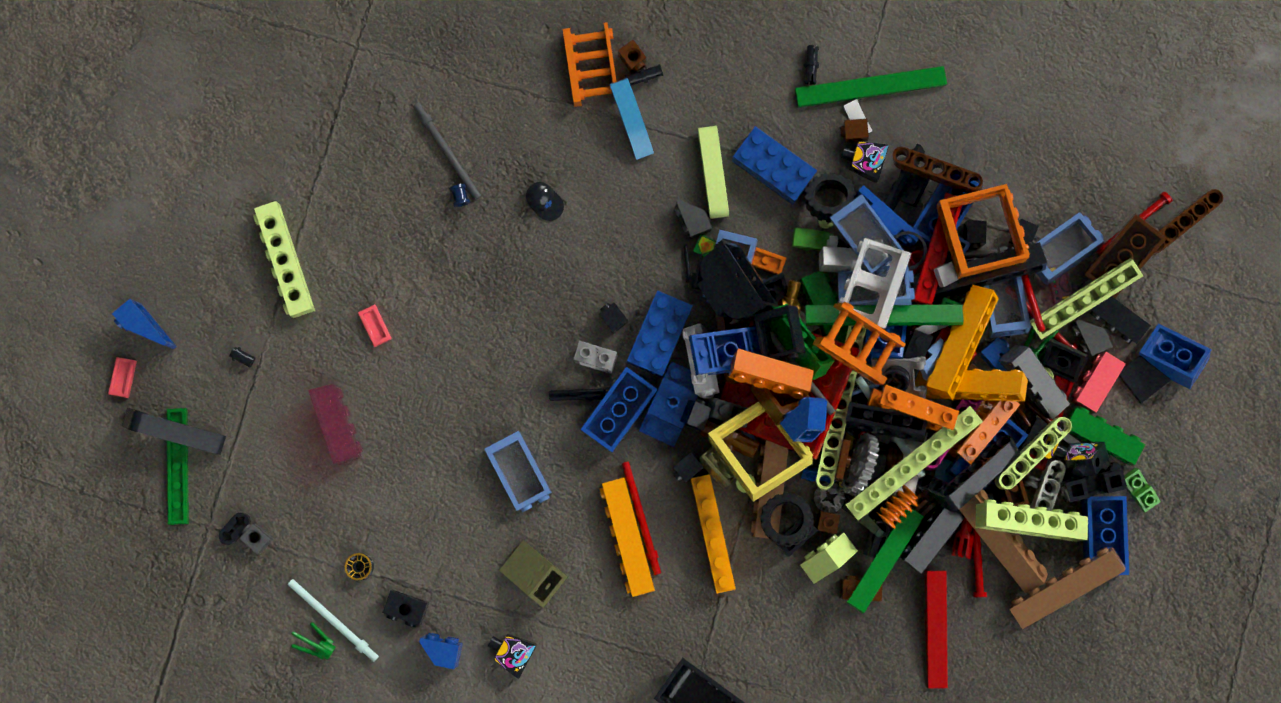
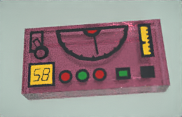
[1048,264,1072,305]

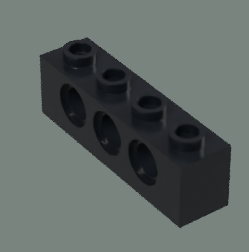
[846,402,928,443]

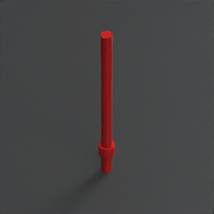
[622,461,661,575]

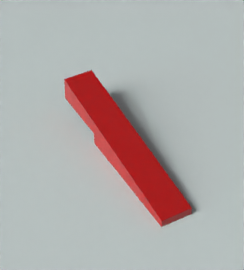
[924,570,948,688]

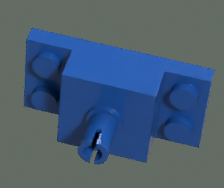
[856,185,921,248]
[689,326,761,376]
[639,361,698,447]

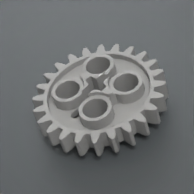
[841,433,879,496]

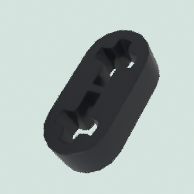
[219,513,251,545]

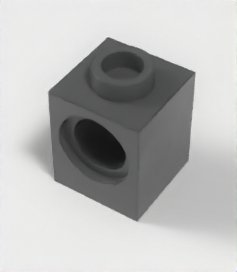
[240,524,274,554]

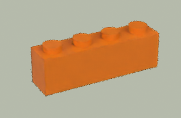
[729,349,814,399]

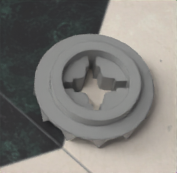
[814,482,845,513]

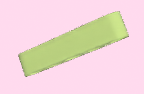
[698,126,729,219]
[995,417,1072,490]

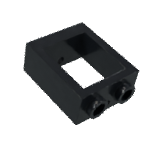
[754,305,806,361]

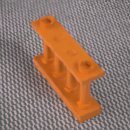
[563,22,617,107]
[813,302,906,385]
[867,385,959,433]
[948,400,1020,464]

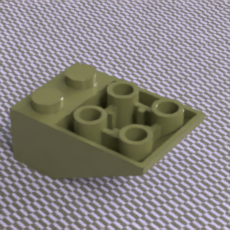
[698,446,742,489]
[499,540,569,608]

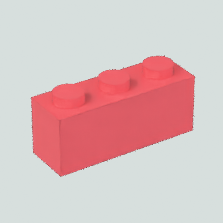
[1072,352,1126,414]

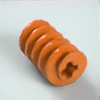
[876,485,918,529]

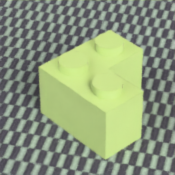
[800,532,858,584]

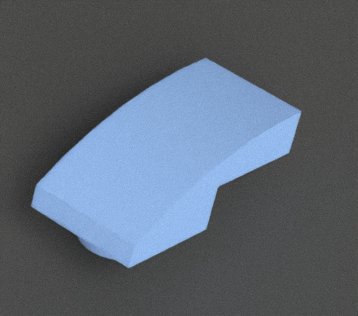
[920,338,944,381]

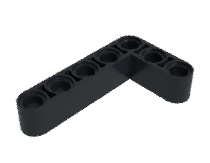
[122,408,226,455]
[917,435,1020,511]

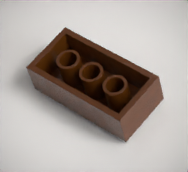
[1085,213,1167,298]

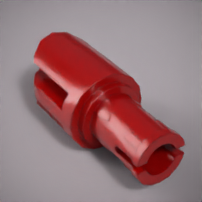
[951,518,974,559]

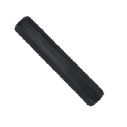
[549,388,606,401]

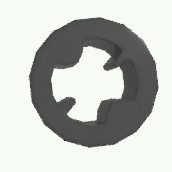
[1023,475,1041,490]

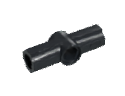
[863,500,893,558]

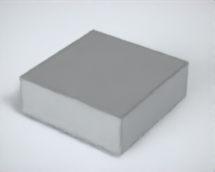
[933,262,958,287]

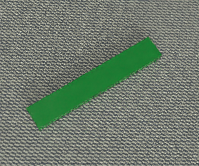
[167,408,189,525]
[847,509,924,614]

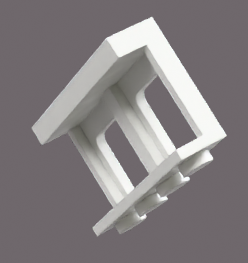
[839,238,911,328]

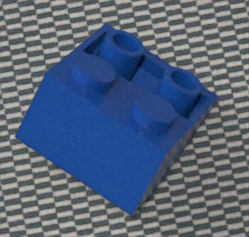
[780,397,827,442]
[419,633,463,669]

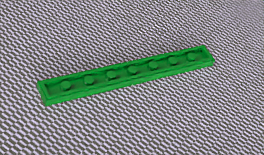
[795,66,947,108]
[805,305,964,326]

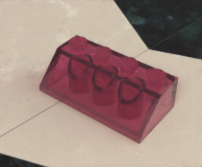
[308,384,363,465]

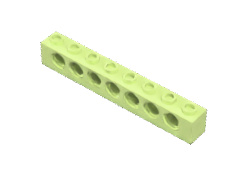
[846,406,983,520]

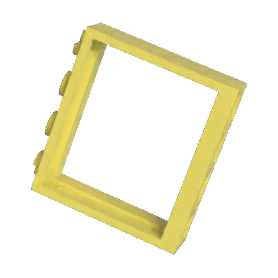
[708,402,813,502]

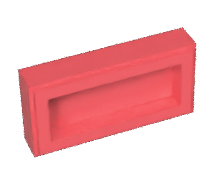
[358,304,392,347]
[108,357,137,398]

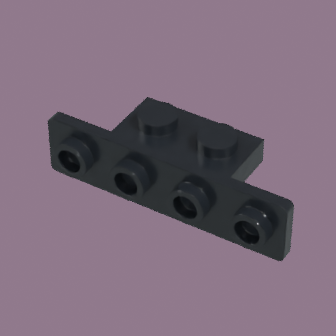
[884,144,930,211]

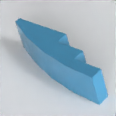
[610,78,654,160]

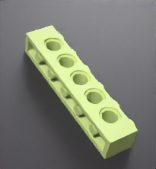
[253,201,315,318]
[1030,259,1143,340]
[975,500,1088,542]

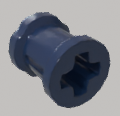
[449,184,470,207]

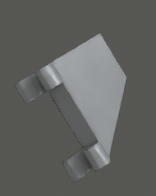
[871,357,927,398]

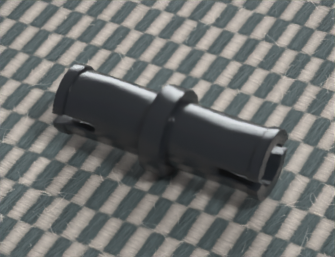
[804,45,819,85]
[624,64,664,86]

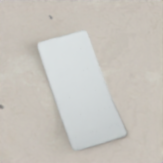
[844,100,872,133]

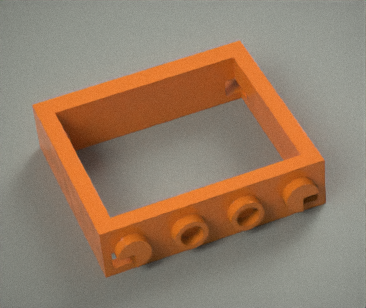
[936,184,1030,279]

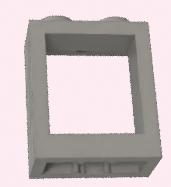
[574,341,617,374]

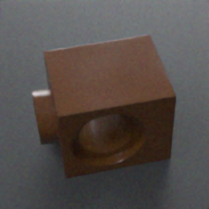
[618,40,647,73]
[840,118,869,143]
[816,511,841,534]

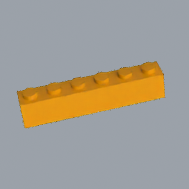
[926,285,999,400]
[915,369,1028,402]
[690,474,736,594]
[599,478,655,597]

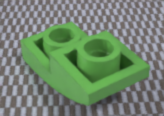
[792,228,834,251]
[1124,468,1161,512]

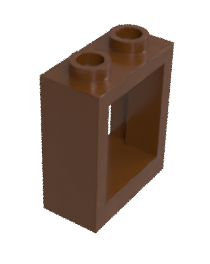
[750,384,810,425]

